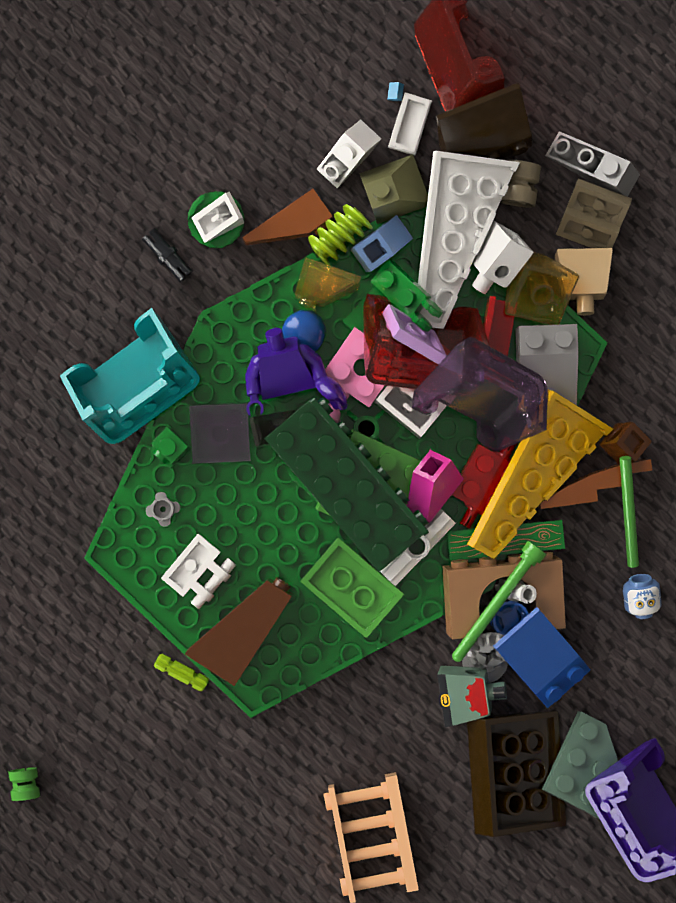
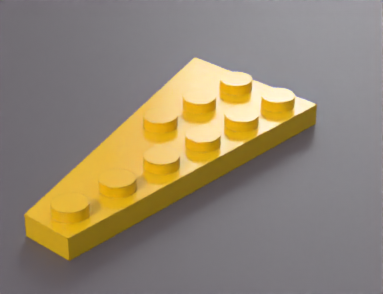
[467,390,613,559]

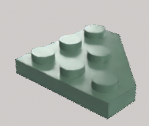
[542,711,618,819]

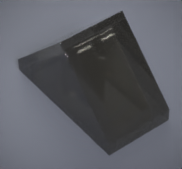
[249,410,295,448]

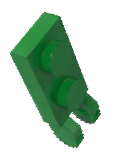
[371,259,443,332]

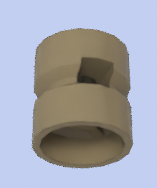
[500,160,541,208]

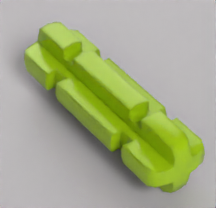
[154,654,209,691]

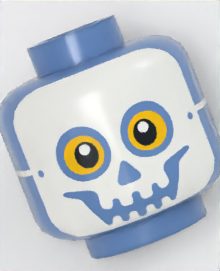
[623,574,661,619]

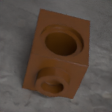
[599,422,652,464]

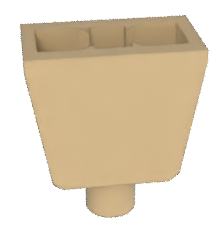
[555,248,612,316]

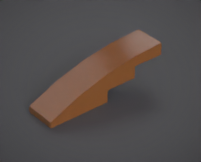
[538,458,652,509]

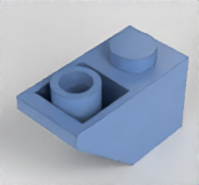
[350,215,413,272]

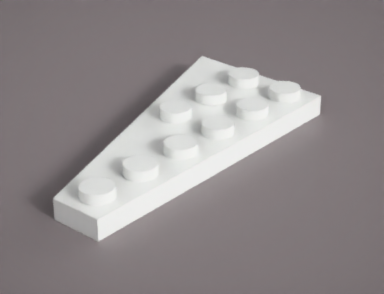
[418,151,520,329]

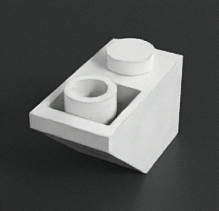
[317,120,381,188]

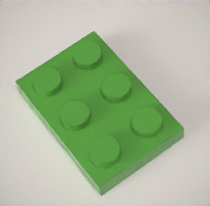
[300,538,404,638]

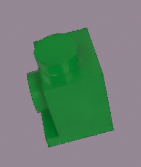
[150,427,191,469]

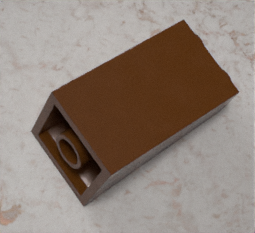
[185,577,293,686]

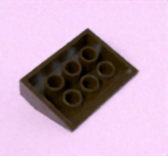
[467,711,566,837]

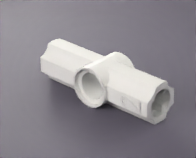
[380,509,456,586]

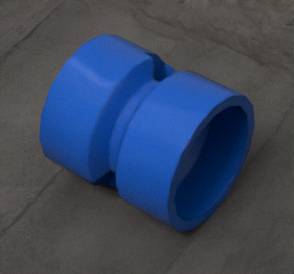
[490,600,529,636]

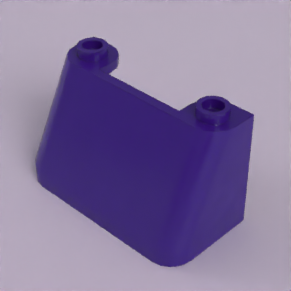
[585,738,676,882]

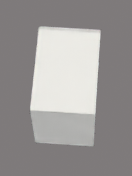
[192,192,244,243]

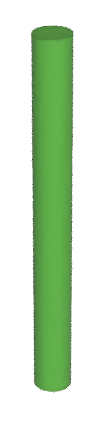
[619,456,639,568]

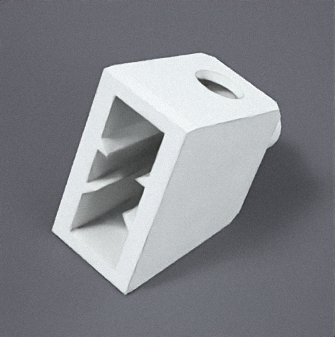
[472,221,534,294]

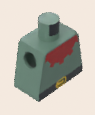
[437,665,507,727]

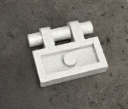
[161,534,236,609]

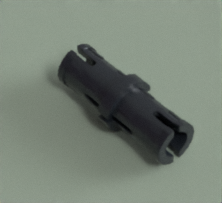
[142,228,193,283]

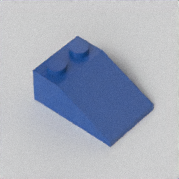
[493,607,590,708]

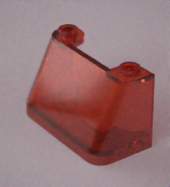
[414,0,505,112]
[363,294,491,395]

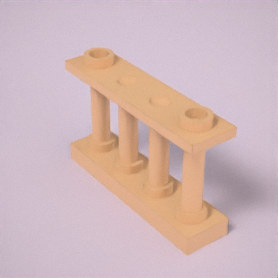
[324,772,419,903]

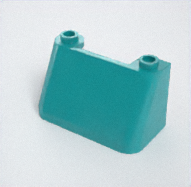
[60,308,200,444]

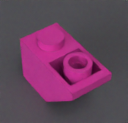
[407,450,464,523]

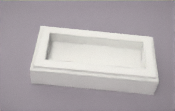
[388,92,432,156]

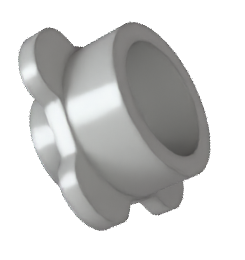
[146,492,180,527]

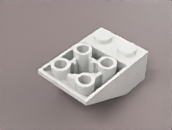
[375,346,474,439]

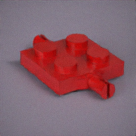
[452,437,518,529]

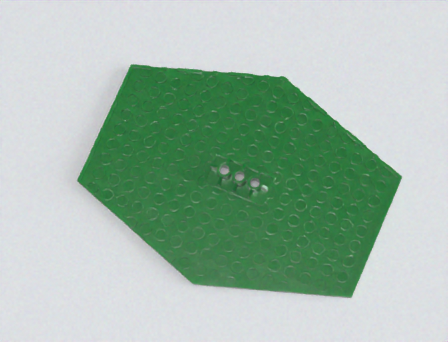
[84,192,607,718]

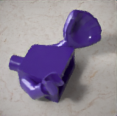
[245,328,348,416]

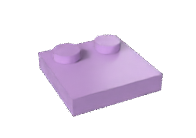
[382,304,447,365]

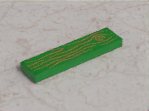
[447,520,565,560]

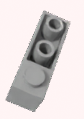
[545,131,640,197]

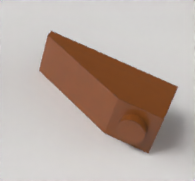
[242,189,333,245]

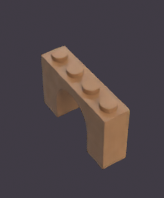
[442,551,566,639]

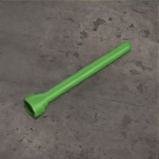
[452,541,547,662]

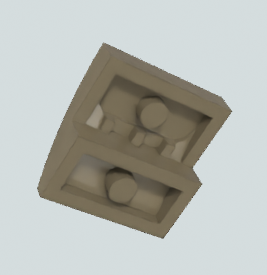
[556,178,632,248]

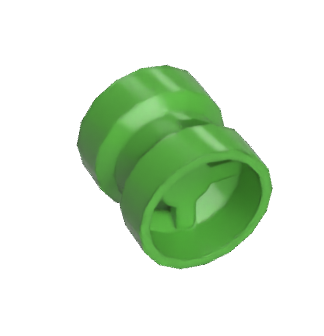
[8,767,40,801]

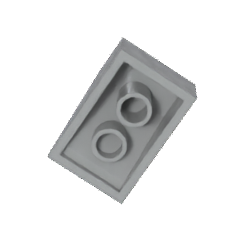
[515,324,578,415]

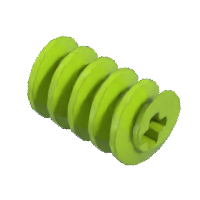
[308,204,373,267]

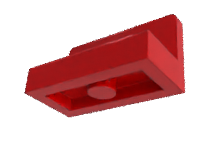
[478,296,517,361]

